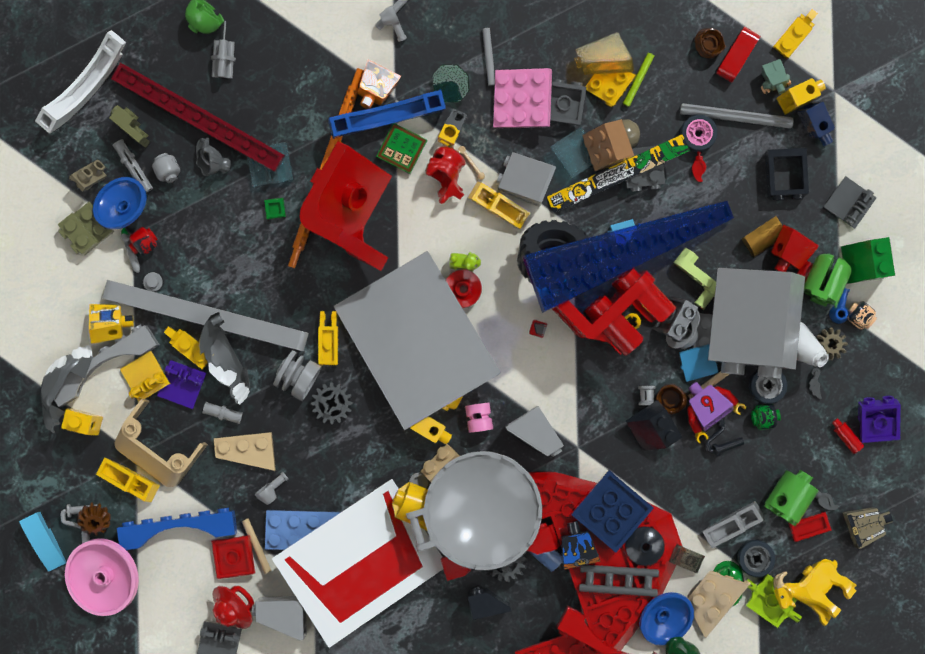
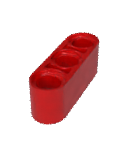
[716,26,761,83]

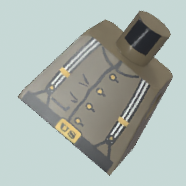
[843,507,893,549]

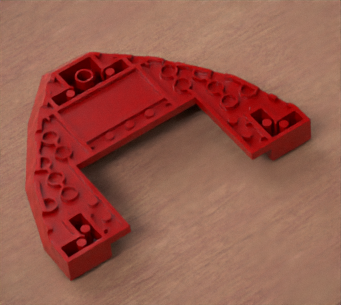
[515,472,684,654]

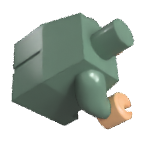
[761,59,791,94]

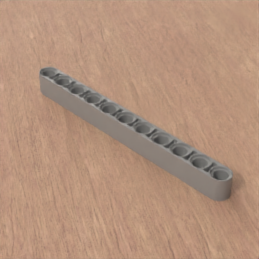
[102,280,309,351]

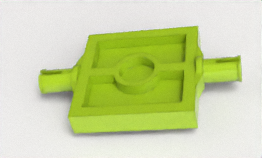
[745,574,802,628]

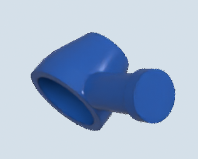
[829,288,850,324]

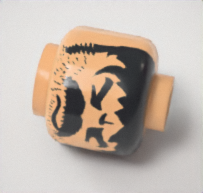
[848,301,877,329]

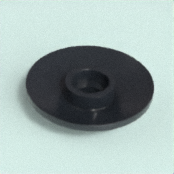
[626,526,665,566]

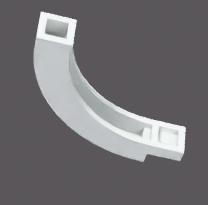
[35,30,126,133]

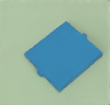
[679,344,718,382]

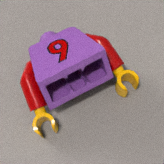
[687,382,746,443]

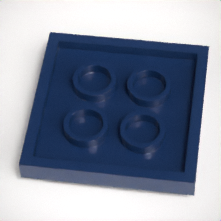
[571,470,654,553]

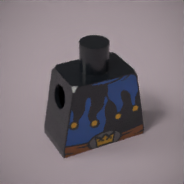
[561,521,600,570]

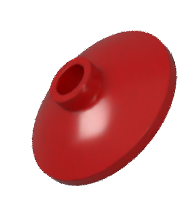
[446,270,482,308]

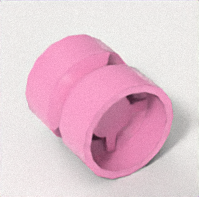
[465,402,493,433]

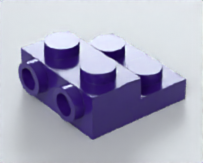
[858,396,901,443]

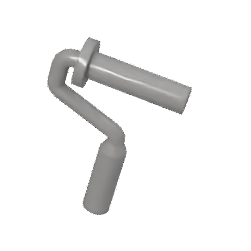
[60,504,98,544]

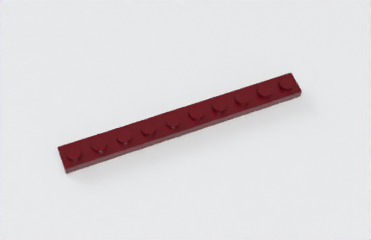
[111,62,285,172]

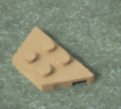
[688,571,751,638]

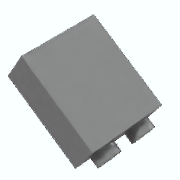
[708,268,805,379]

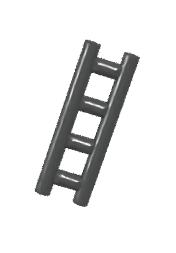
[579,565,659,597]

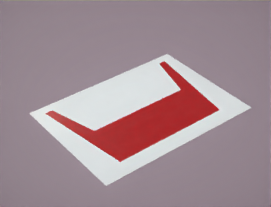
[272,479,443,648]

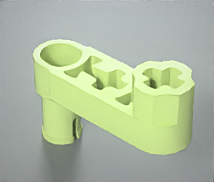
[673,248,716,310]

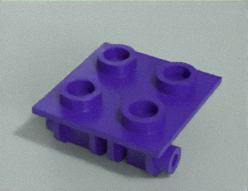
[157,360,206,409]

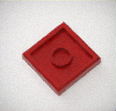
[211,535,255,579]

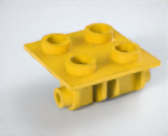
[585,58,636,107]
[120,351,170,402]

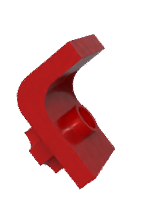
[300,141,392,271]

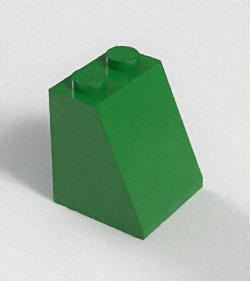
[840,237,896,284]

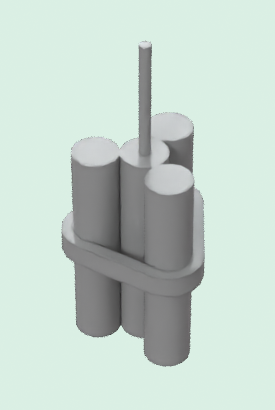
[211,21,236,79]

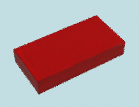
[788,512,831,542]

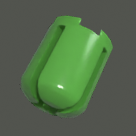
[804,254,851,308]

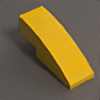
[468,181,530,229]
[96,457,160,502]

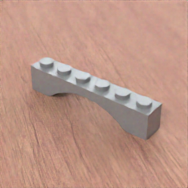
[54,324,160,407]

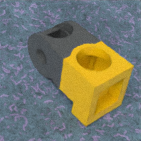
[438,108,467,148]

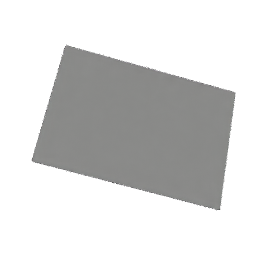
[334,251,501,430]

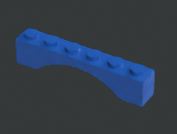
[328,90,446,139]
[117,507,237,550]

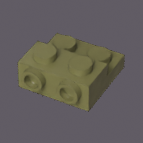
[109,105,150,148]
[58,201,115,255]

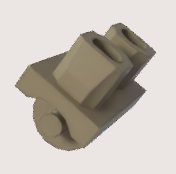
[69,160,107,192]

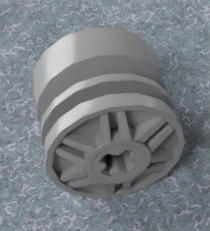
[273,350,322,401]

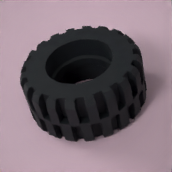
[517,220,594,291]

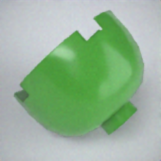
[185,0,224,34]

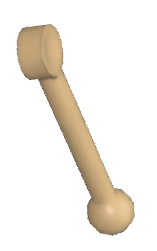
[458,146,485,180]

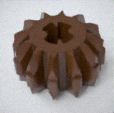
[77,502,111,536]

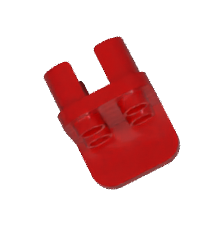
[545,268,676,356]

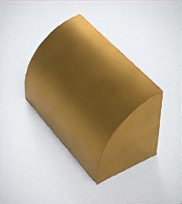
[742,216,782,257]

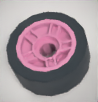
[680,115,717,152]

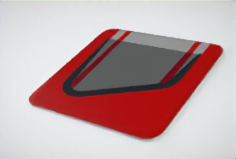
[529,320,547,338]

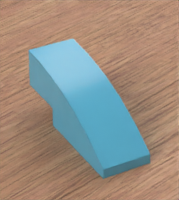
[19,512,67,571]

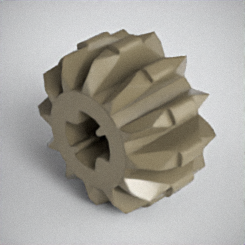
[816,328,848,360]

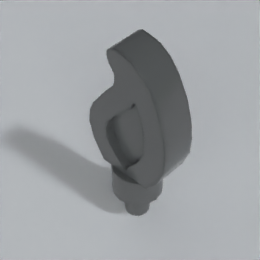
[815,491,839,510]

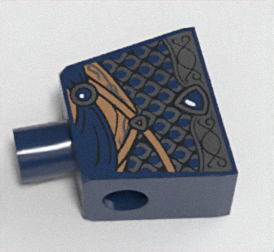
[796,101,835,146]

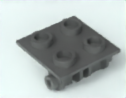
[824,176,876,229]
[197,621,242,654]

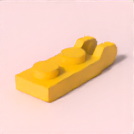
[318,311,338,365]

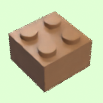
[582,119,634,171]

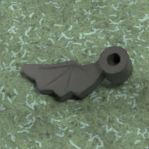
[809,367,822,399]

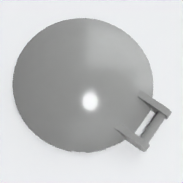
[406,451,542,570]

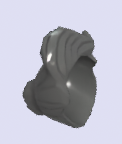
[196,138,231,176]

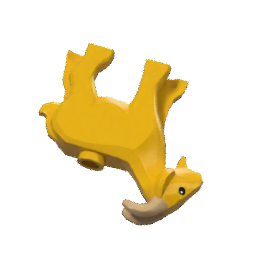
[773,559,857,626]

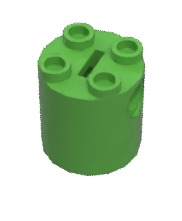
[764,470,819,526]

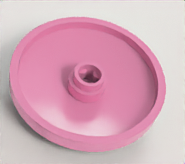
[65,539,139,616]

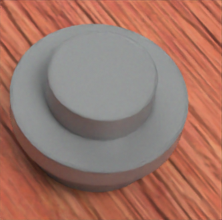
[143,272,163,292]

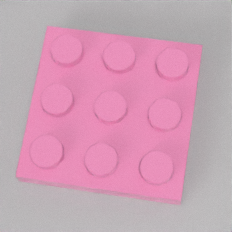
[493,68,552,128]

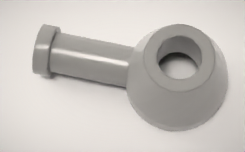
[379,5,407,42]
[255,472,288,505]

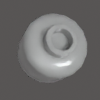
[152,153,180,183]

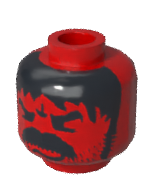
[129,227,158,255]

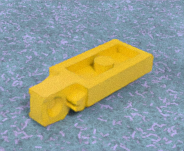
[773,9,818,59]
[164,326,214,370]

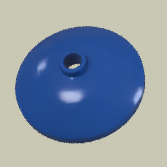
[93,177,147,230]
[639,592,694,645]

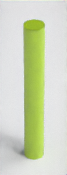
[623,53,654,107]

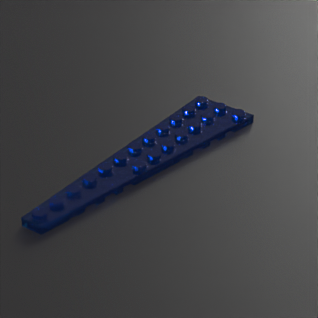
[522,201,734,313]

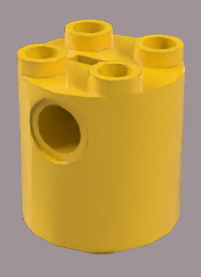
[392,482,428,531]

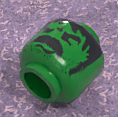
[751,404,781,430]

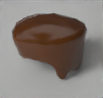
[695,28,726,59]
[656,383,687,415]

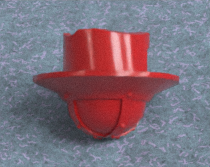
[212,586,254,629]

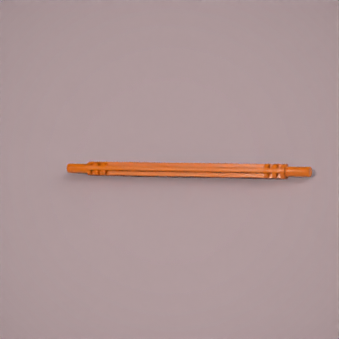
[288,68,364,268]

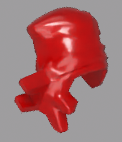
[425,146,466,204]

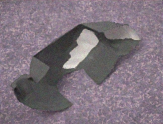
[199,312,251,405]
[40,345,93,433]

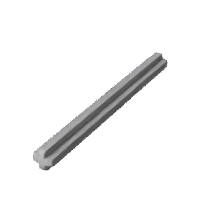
[680,103,794,128]

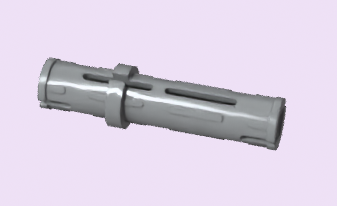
[112,139,153,193]

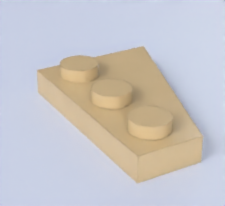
[214,432,276,471]

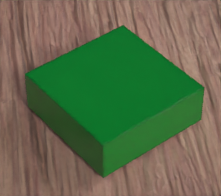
[264,198,286,220]

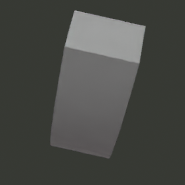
[702,501,765,548]

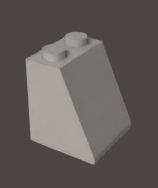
[496,152,556,207]
[505,406,564,457]
[252,596,307,640]

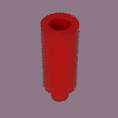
[832,418,864,454]

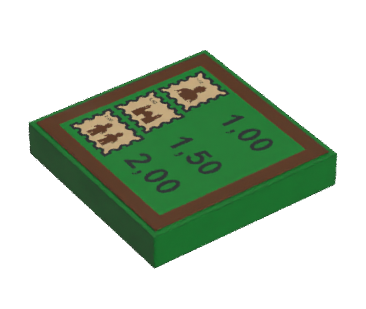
[376,123,428,174]

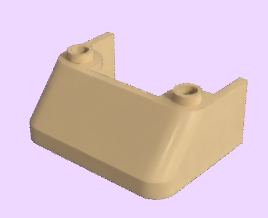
[115,399,208,487]

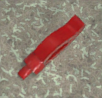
[692,151,706,182]

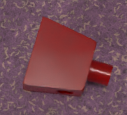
[772,225,819,272]

